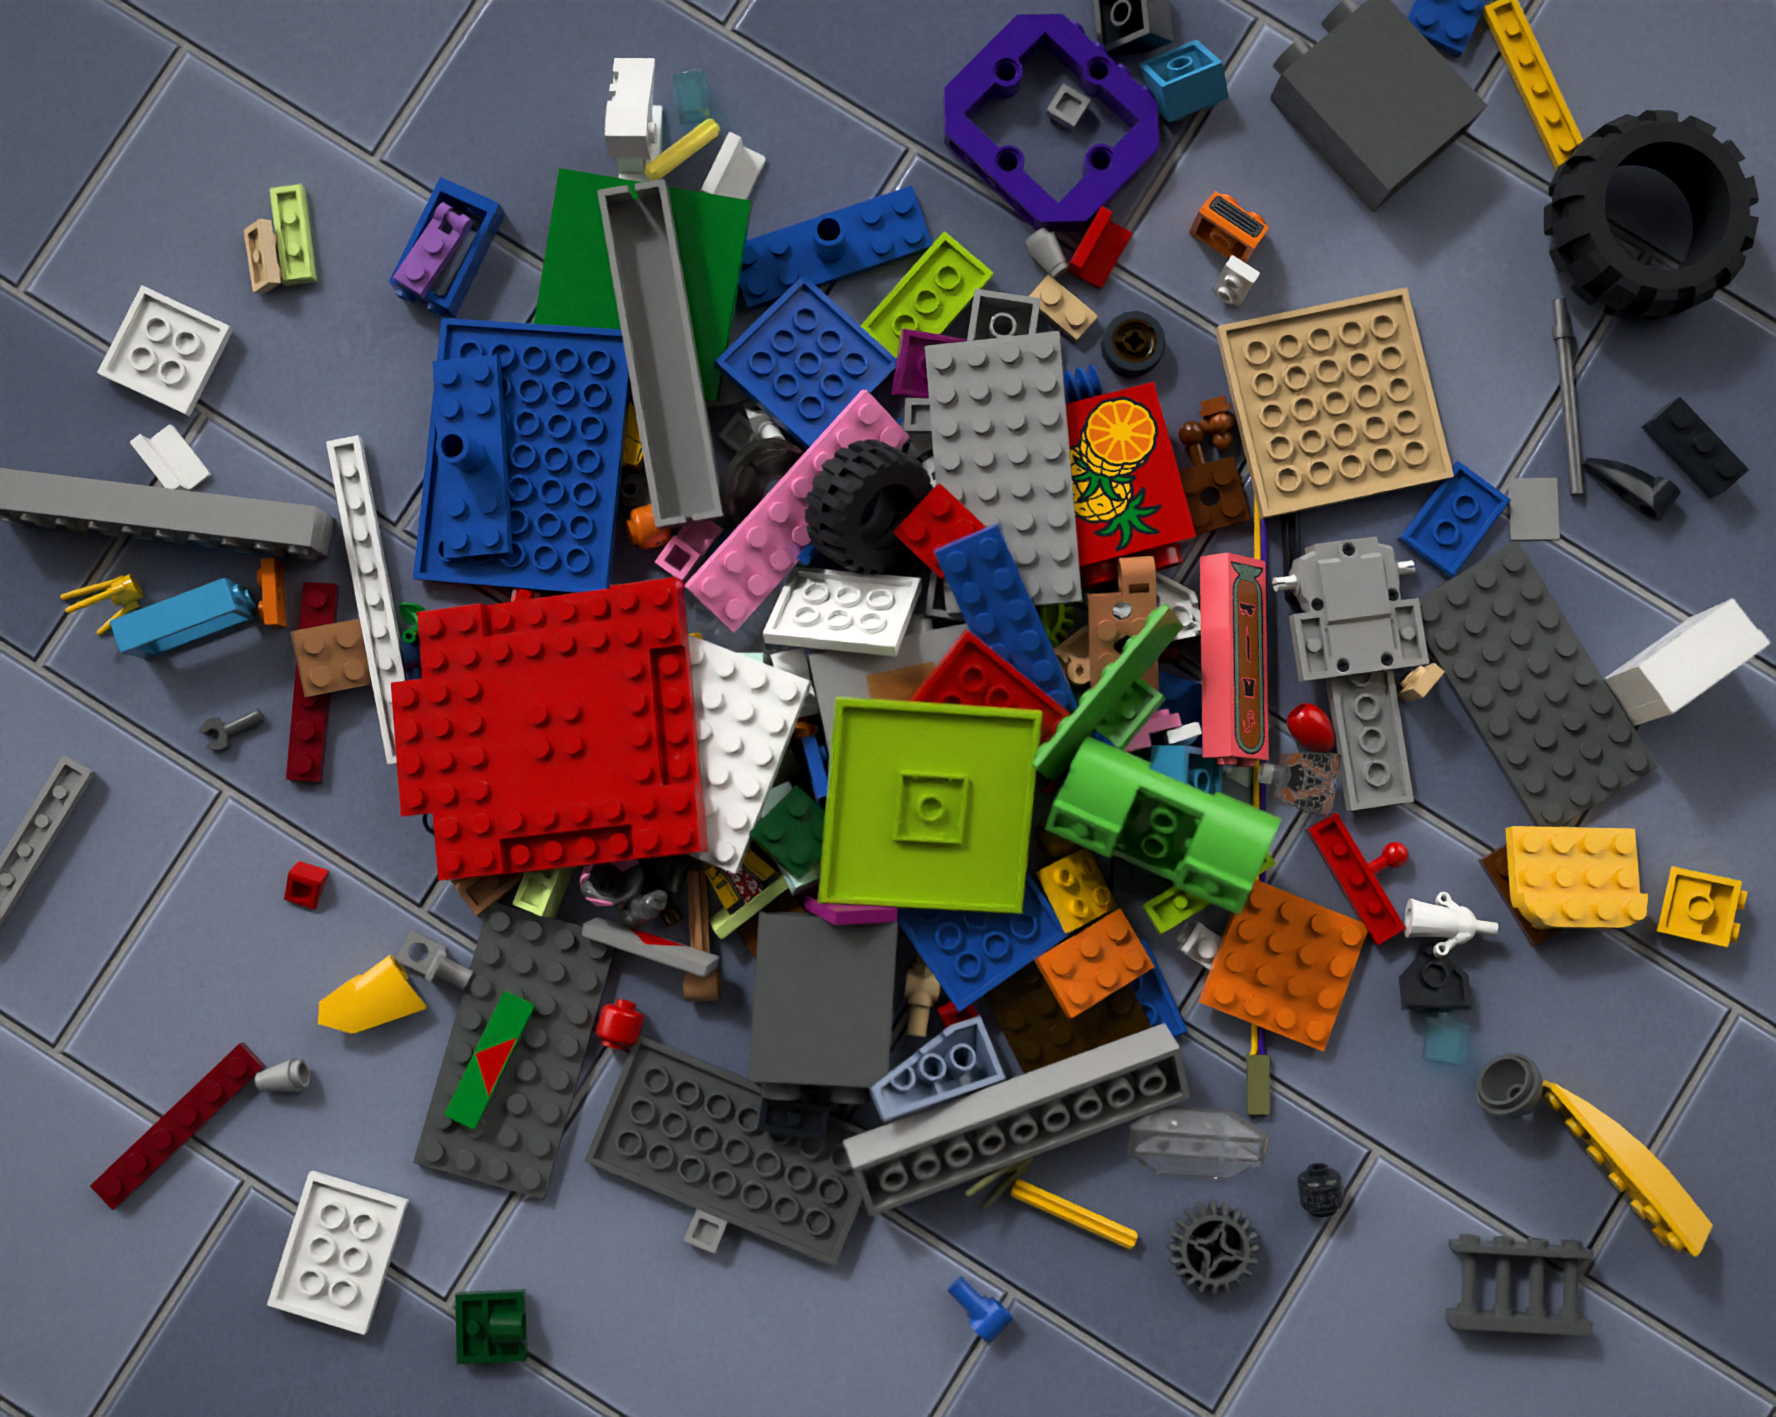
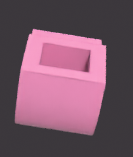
[655,518,723,582]
[1113,709,1182,753]

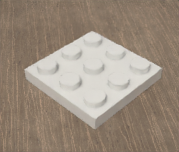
[97,285,234,417]

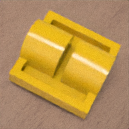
[1036,847,1117,934]

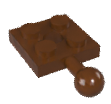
[1178,421,1251,535]

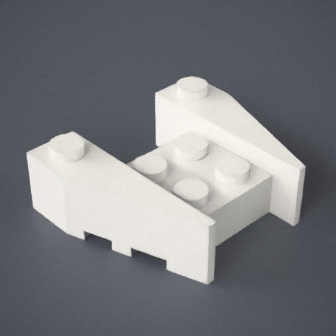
[605,58,662,182]

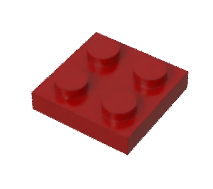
[893,483,986,580]

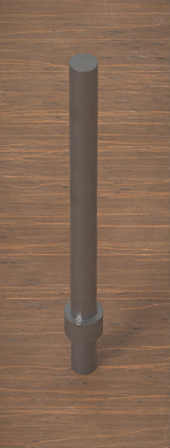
[1552,298,1584,495]

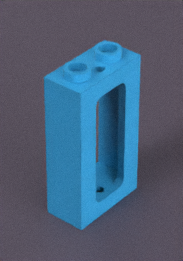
[109,578,257,660]

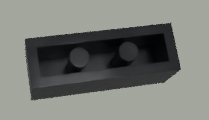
[1642,397,1749,499]

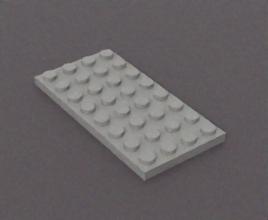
[925,331,1082,614]

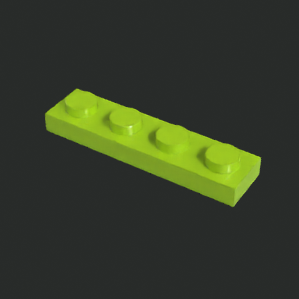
[1142,851,1276,935]

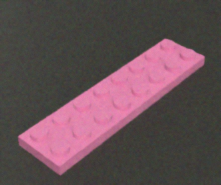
[684,390,910,633]

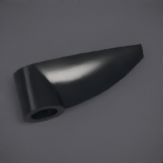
[1582,458,1681,521]

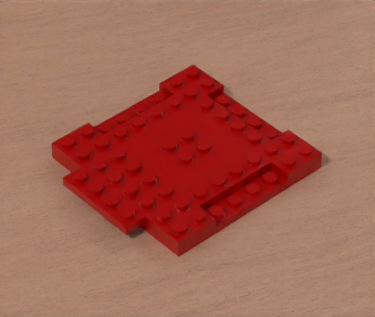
[391,577,708,881]

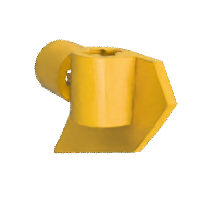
[318,954,427,1034]

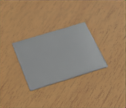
[1508,478,1560,540]

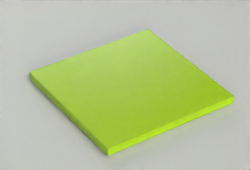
[818,696,1043,914]

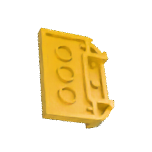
[1505,826,1648,930]

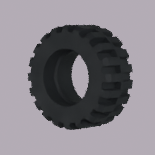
[805,439,933,575]

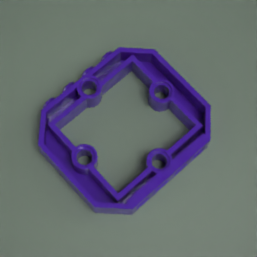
[943,14,1159,232]

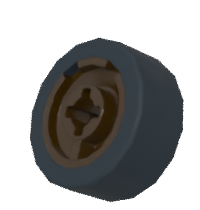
[1101,311,1166,377]

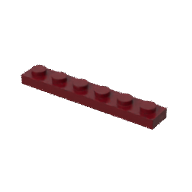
[286,582,340,782]
[90,1042,266,1211]

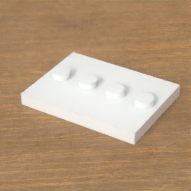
[763,566,922,657]
[267,1171,409,1335]

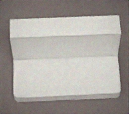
[701,132,766,200]
[130,425,211,491]

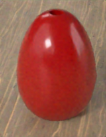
[1287,703,1336,754]

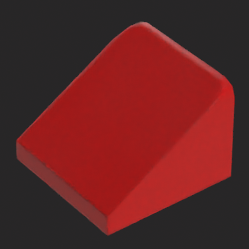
[284,861,329,910]

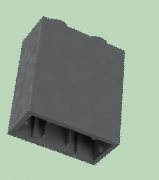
[1269,0,1488,212]
[748,910,898,1104]

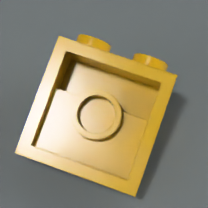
[1657,866,1748,949]

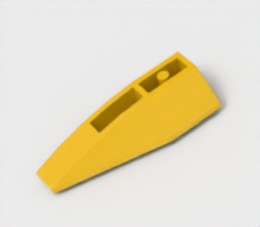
[1542,1080,1713,1257]

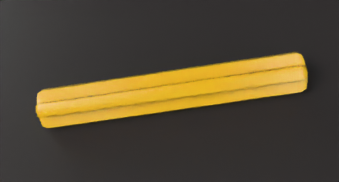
[1010,1179,1138,1249]

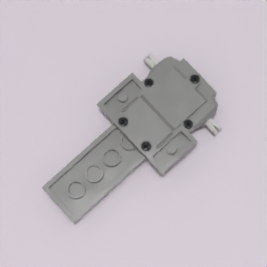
[1272,536,1429,811]

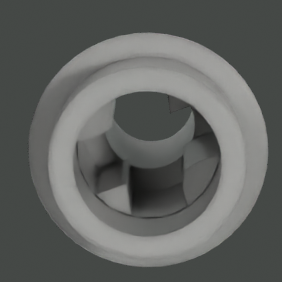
[1025,228,1070,279]
[255,1058,310,1092]

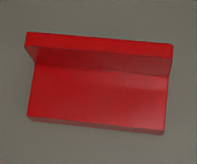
[1067,206,1132,289]

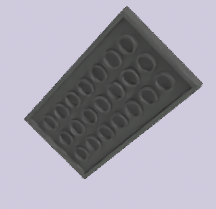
[1419,540,1658,827]
[413,902,616,1199]
[584,1034,871,1267]

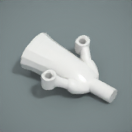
[1404,892,1498,958]

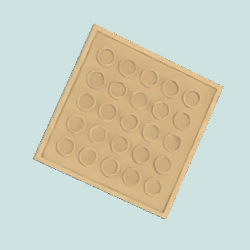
[1215,287,1454,519]

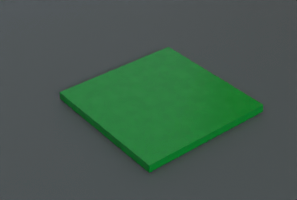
[534,168,753,401]

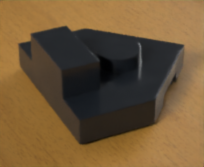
[1399,942,1472,1013]

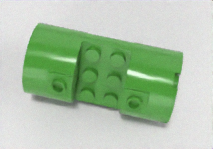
[1045,736,1281,915]

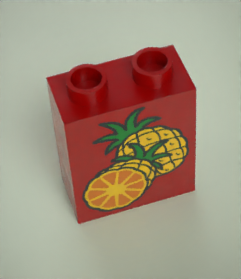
[1066,382,1196,590]

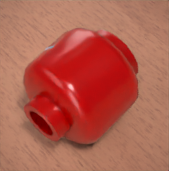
[596,998,645,1051]

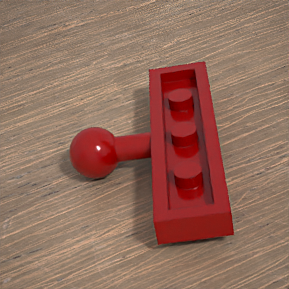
[1305,812,1409,945]

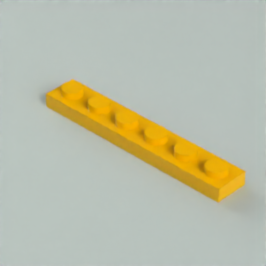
[1482,0,1583,170]

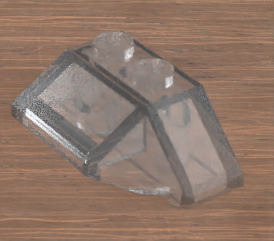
[1127,1105,1269,1180]

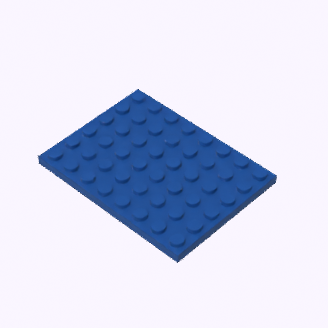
[413,318,631,593]

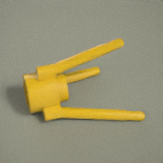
[60,574,144,636]

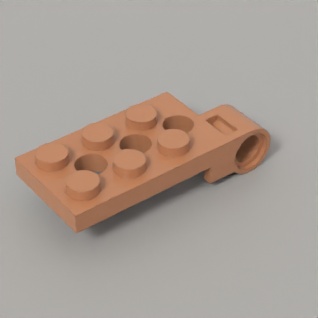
[1087,556,1159,692]

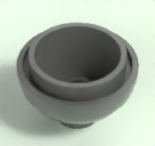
[1475,1053,1543,1119]

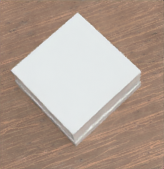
[1604,598,1771,726]

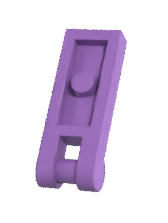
[393,202,473,298]

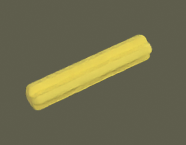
[644,118,720,181]

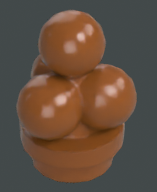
[1199,395,1236,450]

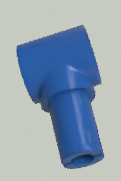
[947,1276,1014,1344]

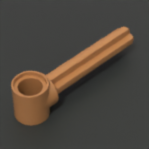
[683,869,721,1003]

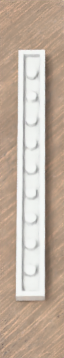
[326,435,407,765]

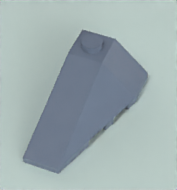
[870,1016,1006,1122]

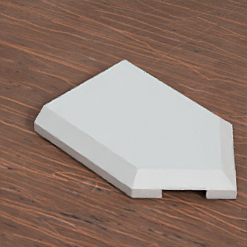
[1113,572,1201,641]

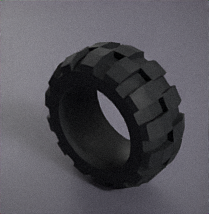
[1544,110,1759,321]

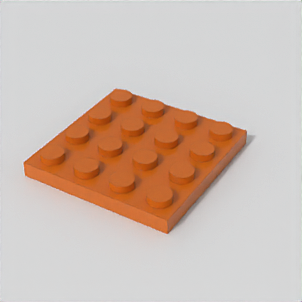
[1198,879,1368,1052]

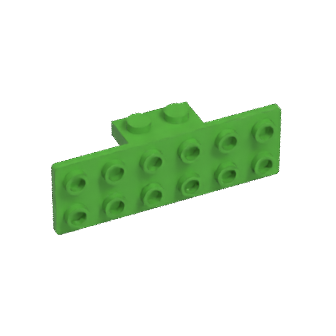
[1032,604,1183,783]

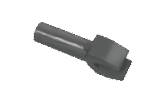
[199,709,264,751]

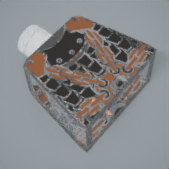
[1258,752,1342,818]

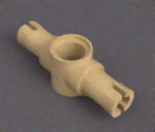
[904,952,940,1037]

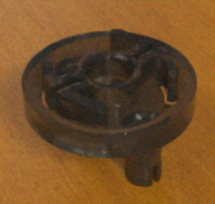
[721,438,805,526]

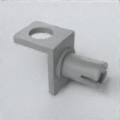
[396,930,473,990]

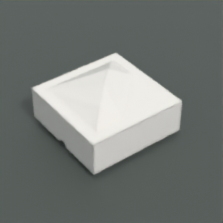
[1162,722,1202,746]

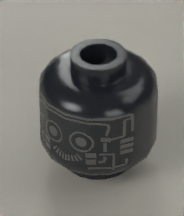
[1297,1163,1344,1217]

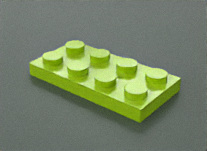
[861,231,994,358]

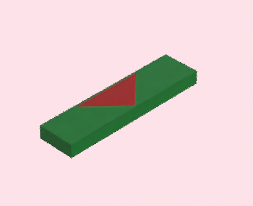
[444,990,536,1130]

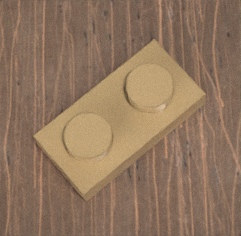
[244,219,281,294]
[1029,274,1098,343]
[1397,663,1445,703]

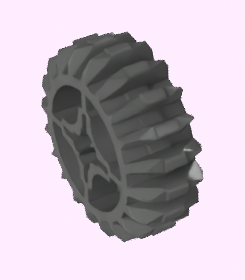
[1166,1200,1260,1295]

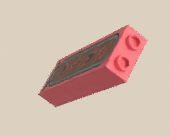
[1200,553,1269,767]

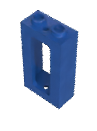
[389,177,505,318]

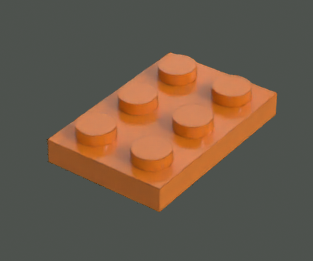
[1034,908,1155,1019]

